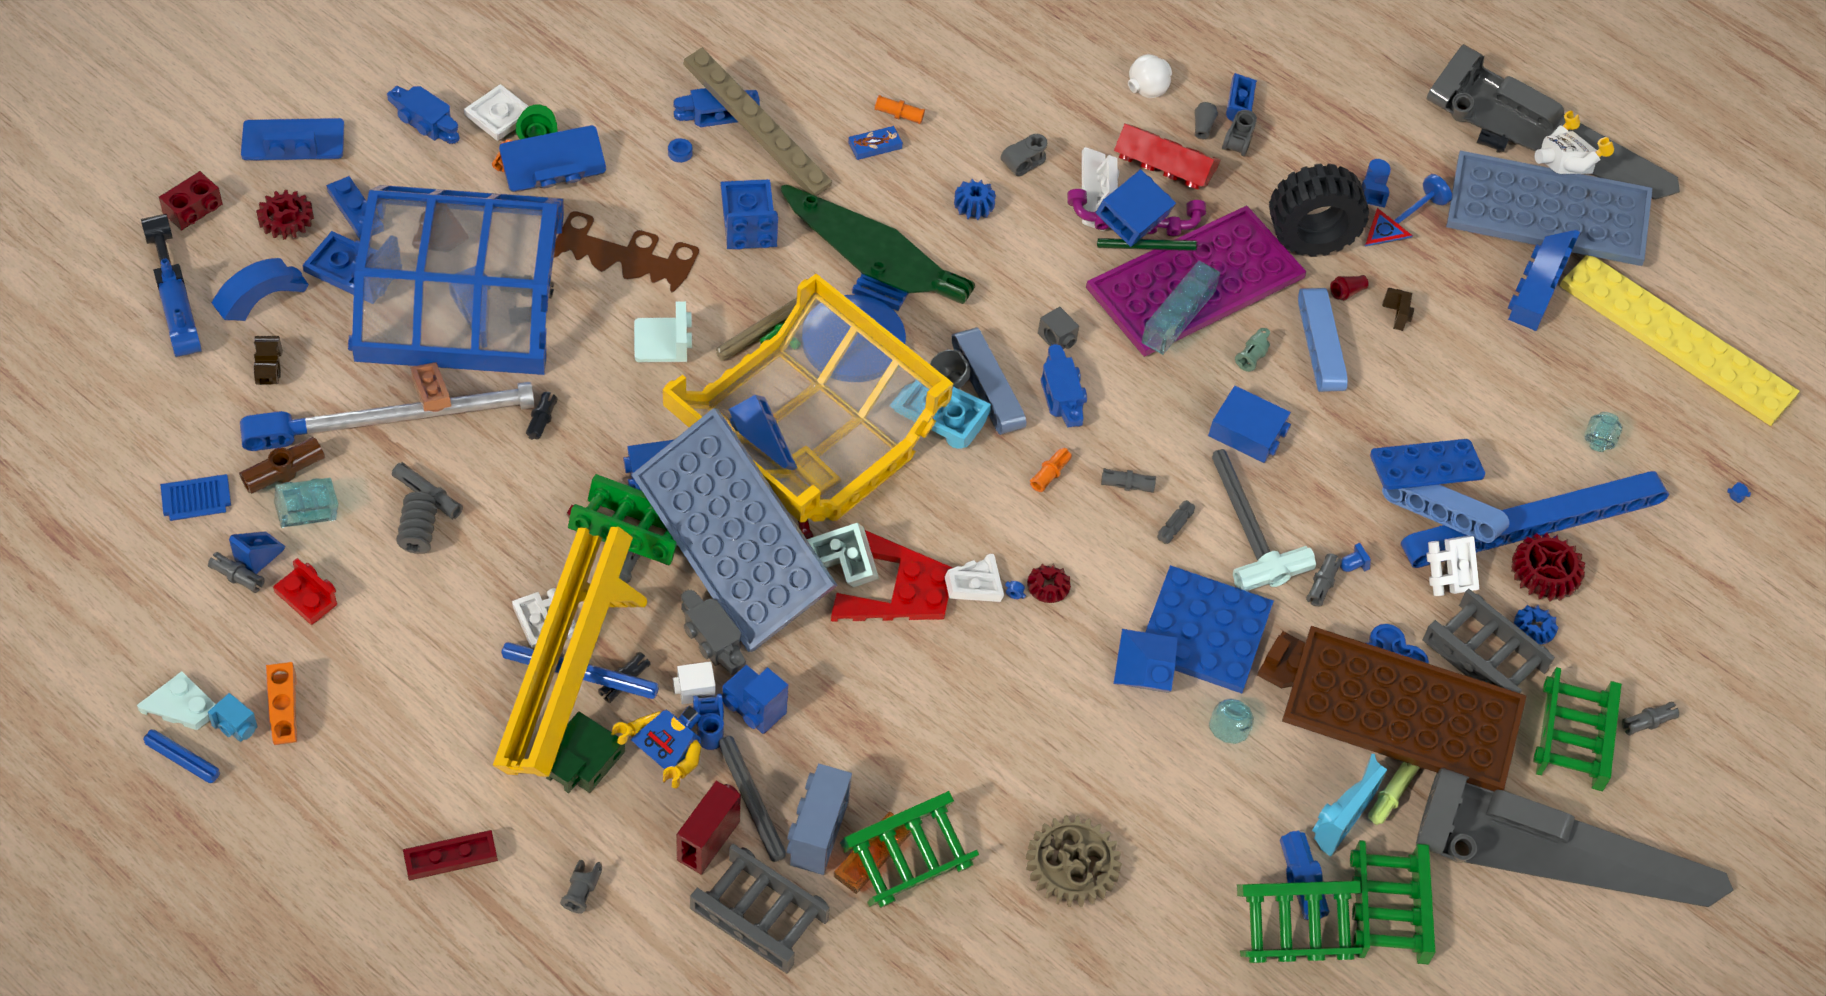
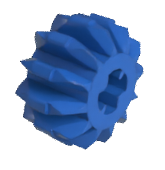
[954,179,996,220]

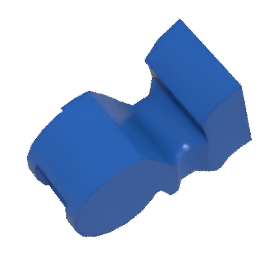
[1362,159,1391,208]

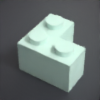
[807,523,879,587]

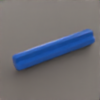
[143,729,220,783]

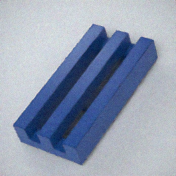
[852,273,909,311]

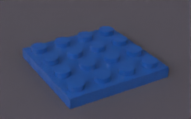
[1145,565,1274,694]

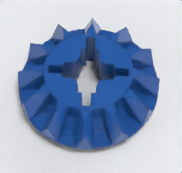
[1514,605,1558,645]

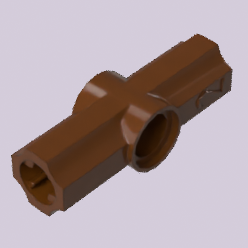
[239,437,325,494]

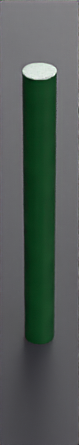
[1097,238,1197,251]

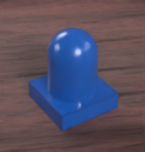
[1340,543,1371,572]

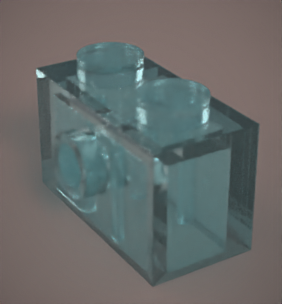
[274,478,338,528]

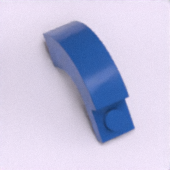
[211,258,309,321]

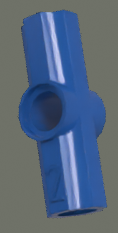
[1280,830,1330,920]

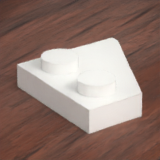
[945,554,1004,602]

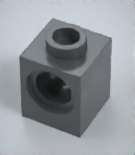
[1038,306,1079,349]

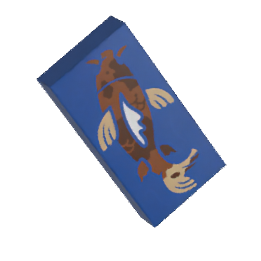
[848,126,903,160]

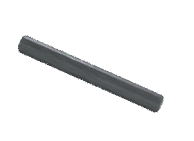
[1212,449,1271,560]
[719,736,786,862]

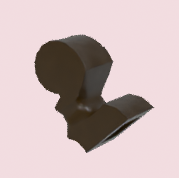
[254,336,283,385]

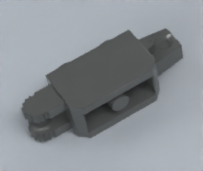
[681,589,746,675]

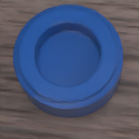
[668,138,693,163]

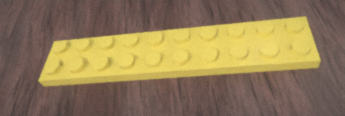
[1560,255,1800,426]

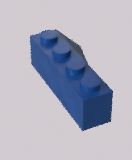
[1508,230,1580,331]

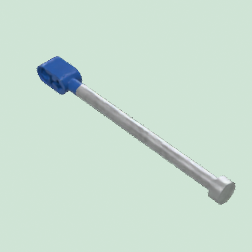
[240,382,535,451]

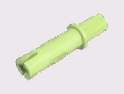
[1368,762,1421,825]

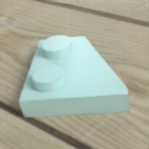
[137,671,216,730]

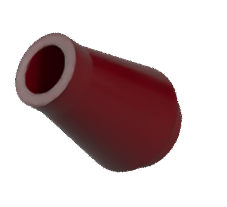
[1330,275,1369,301]

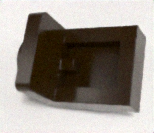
[1382,288,1414,331]

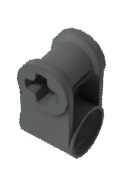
[1222,110,1257,157]
[1000,134,1048,177]

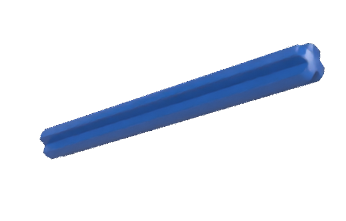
[501,642,659,699]

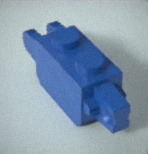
[387,86,460,144]
[674,88,760,127]
[1040,344,1087,428]

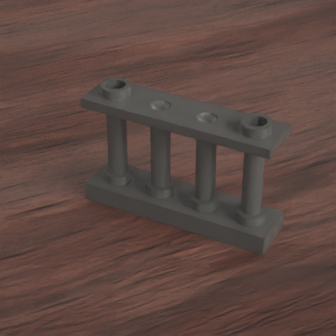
[1422,588,1555,693]
[690,844,830,974]

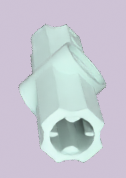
[1233,546,1316,591]

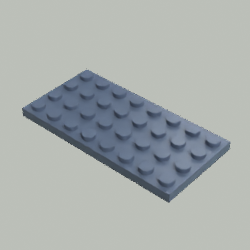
[1446,150,1652,266]
[631,408,838,652]

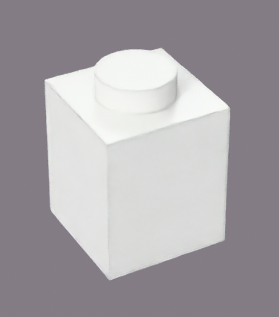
[673,662,715,705]

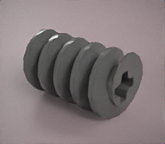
[396,492,437,554]

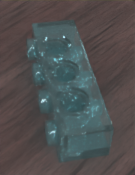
[1141,260,1221,355]

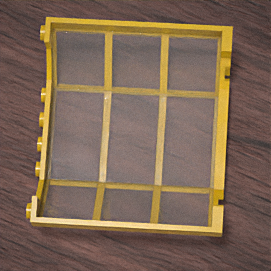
[663,274,953,522]

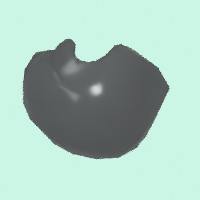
[930,349,971,389]

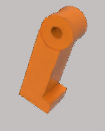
[266,662,297,745]

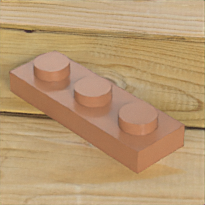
[410,362,451,412]

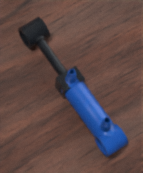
[141,213,202,357]

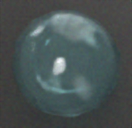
[1209,699,1254,744]

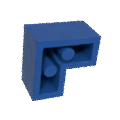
[722,664,788,734]

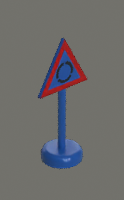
[1365,174,1452,247]

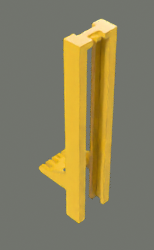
[493,527,647,777]

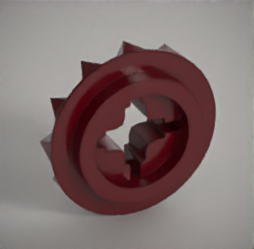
[1027,563,1071,603]

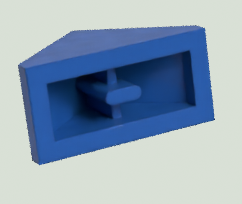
[229,531,286,574]

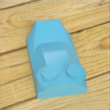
[891,380,991,449]
[1312,753,1387,856]

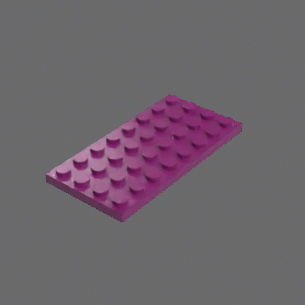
[1086,205,1307,357]

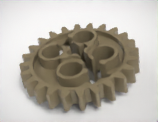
[1026,815,1122,907]

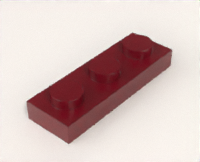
[403,830,498,881]

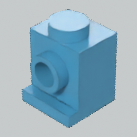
[208,693,258,742]

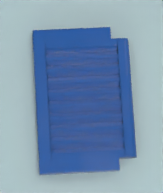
[160,474,231,521]

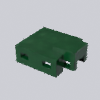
[546,711,625,793]

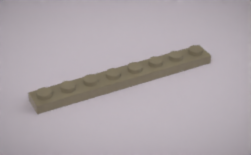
[683,47,832,196]

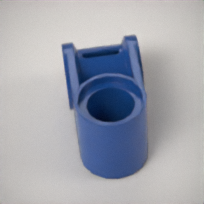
[693,693,724,750]

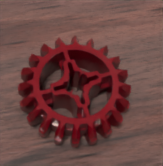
[1511,532,1585,602]

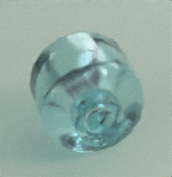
[1584,412,1623,452]

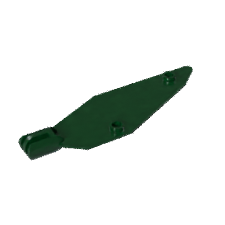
[781,185,976,304]

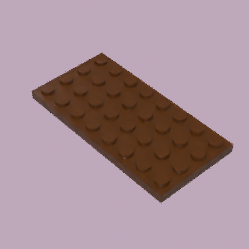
[1282,626,1527,792]

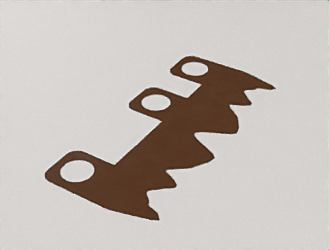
[554,211,699,292]

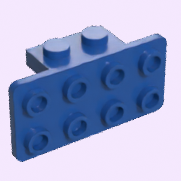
[241,118,345,160]
[499,125,606,192]
[1370,439,1485,490]

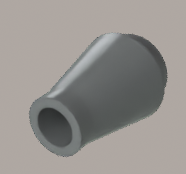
[1194,102,1218,139]

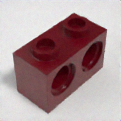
[158,171,223,231]

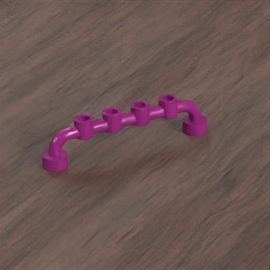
[1067,189,1206,236]

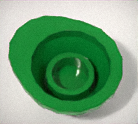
[516,104,558,139]

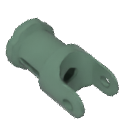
[1235,328,1270,372]

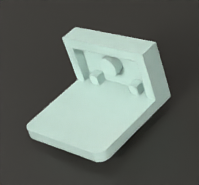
[634,301,692,362]

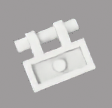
[1426,535,1479,596]
[512,588,576,649]

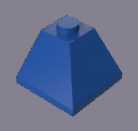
[1113,629,1177,693]

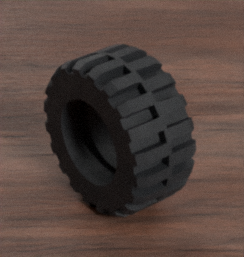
[1269,163,1369,257]

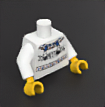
[1535,110,1614,174]

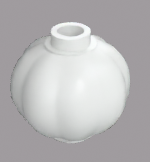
[1128,54,1172,98]

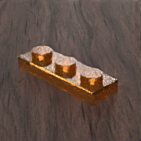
[834,811,912,894]

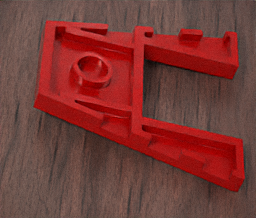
[831,530,953,622]

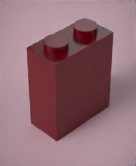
[676,780,741,875]

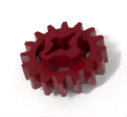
[256,190,314,240]

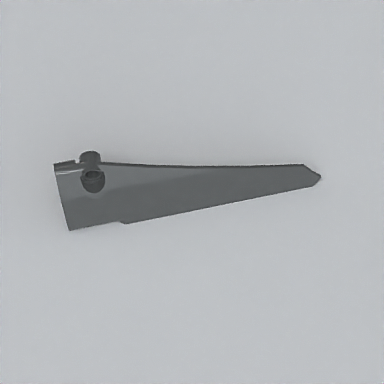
[1426,44,1680,199]
[1416,767,1734,907]

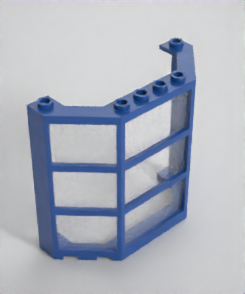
[348,185,564,375]

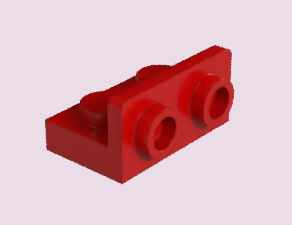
[273,558,337,625]

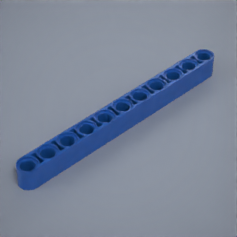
[1401,471,1669,568]

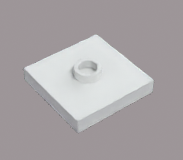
[464,84,529,141]

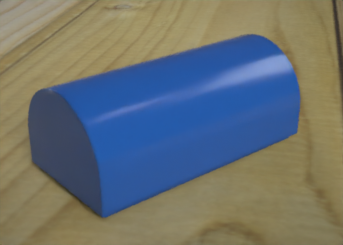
[1226,73,1257,122]

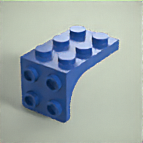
[720,179,778,250]
[302,231,402,304]

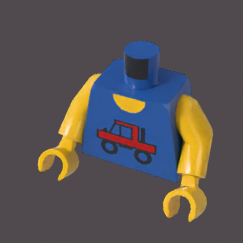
[611,705,702,789]

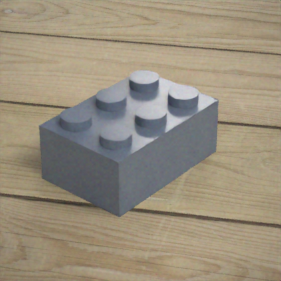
[787,763,852,875]

